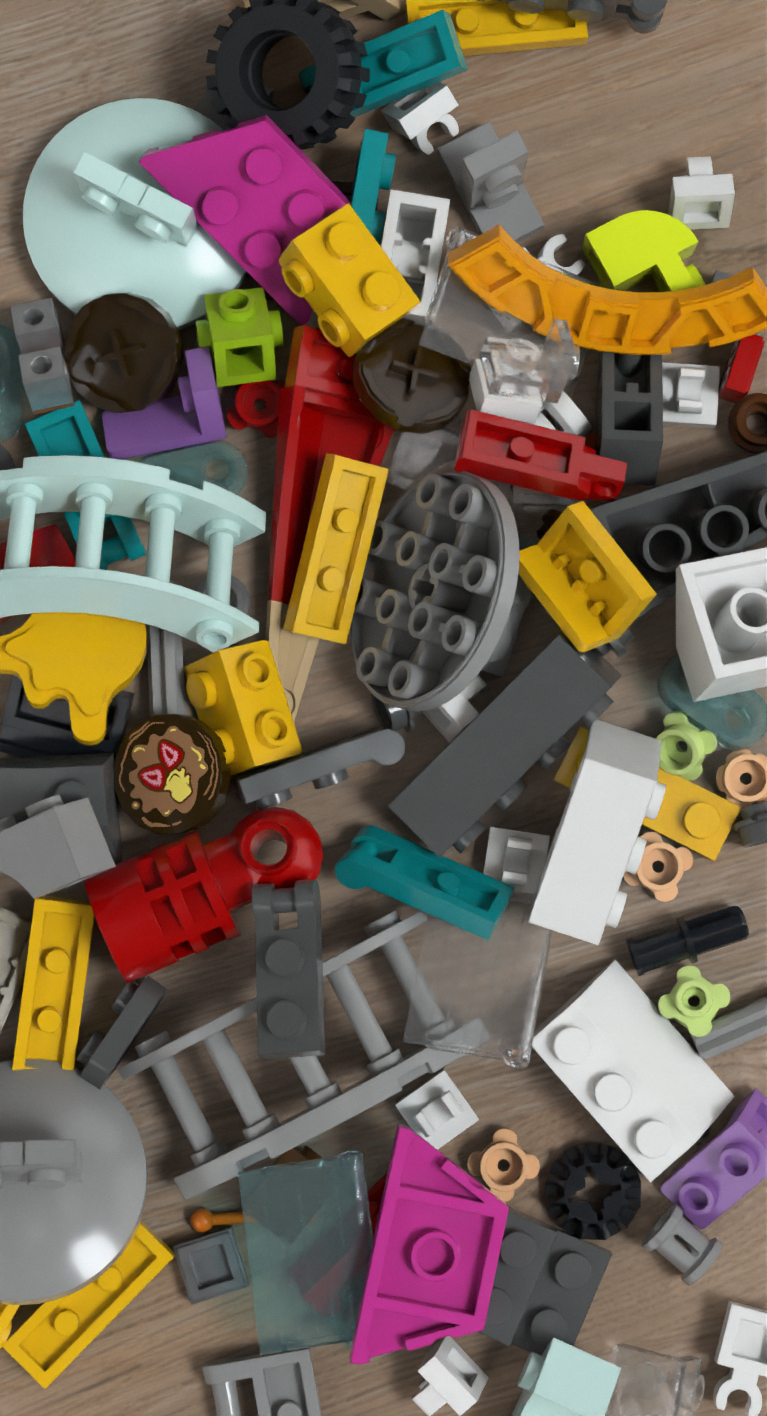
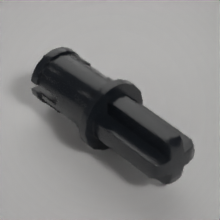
[626,906,749,976]

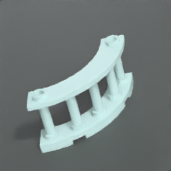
[0,455,266,653]

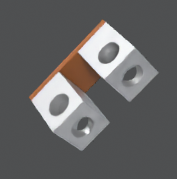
[11,298,75,414]

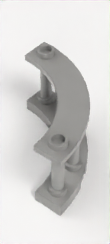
[118,910,490,1200]

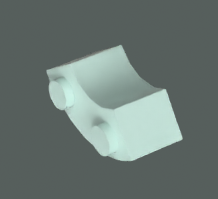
[511,1337,621,1416]

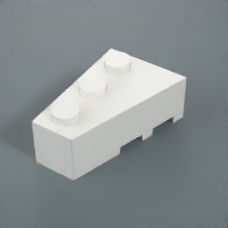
[528,719,666,945]

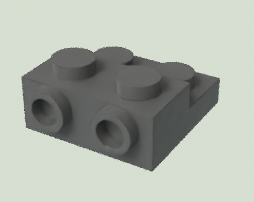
[478,1206,612,1355]

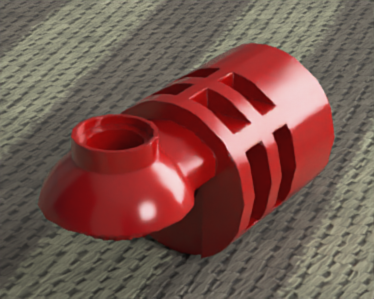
[84,807,324,983]

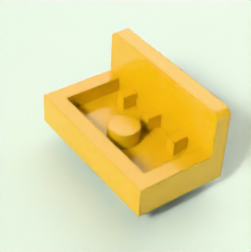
[278,203,421,357]
[518,501,657,653]
[183,640,302,778]

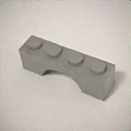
[0,794,116,899]

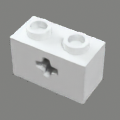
[381,189,450,329]

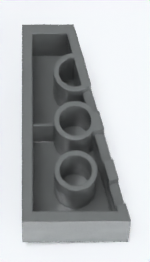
[589,450,767,621]
[388,633,622,858]

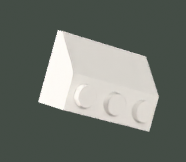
[676,547,767,702]
[525,959,735,1183]

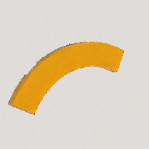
[448,224,767,355]

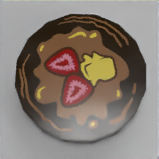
[113,714,231,834]

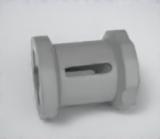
[642,1204,723,1286]

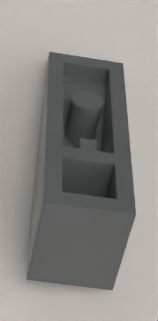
[595,351,663,486]

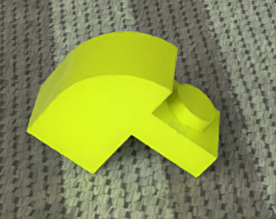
[581,210,705,292]

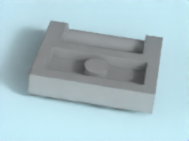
[202,1345,322,1416]

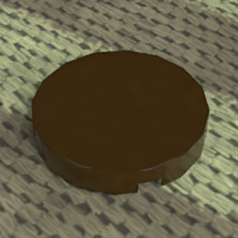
[63,292,183,413]
[352,318,471,434]

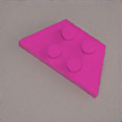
[139,115,351,326]
[349,1124,509,1365]

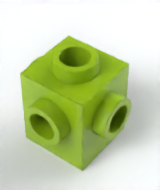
[195,287,284,387]

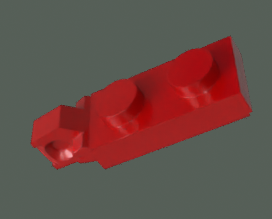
[454,409,627,502]

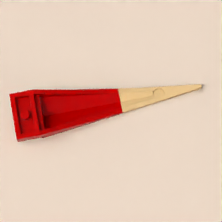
[256,325,394,810]

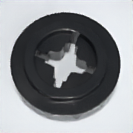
[545,1142,641,1240]

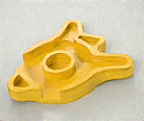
[0,612,147,746]

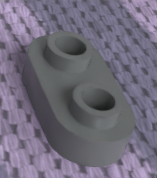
[77,976,168,1089]

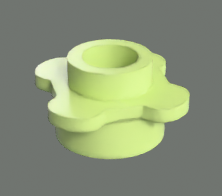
[656,711,717,781]
[658,966,730,1037]

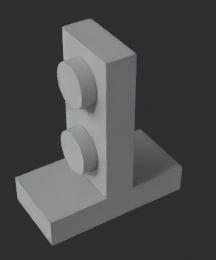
[437,121,544,244]

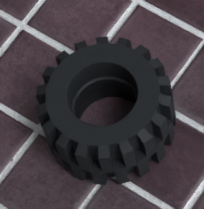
[206,0,370,150]

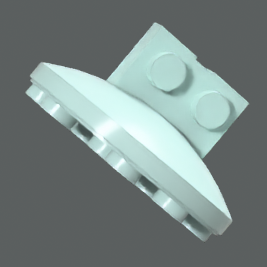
[23,98,248,331]

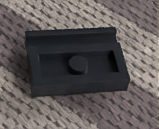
[0,675,134,759]

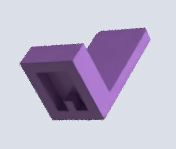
[102,346,227,459]
[661,1088,767,1229]

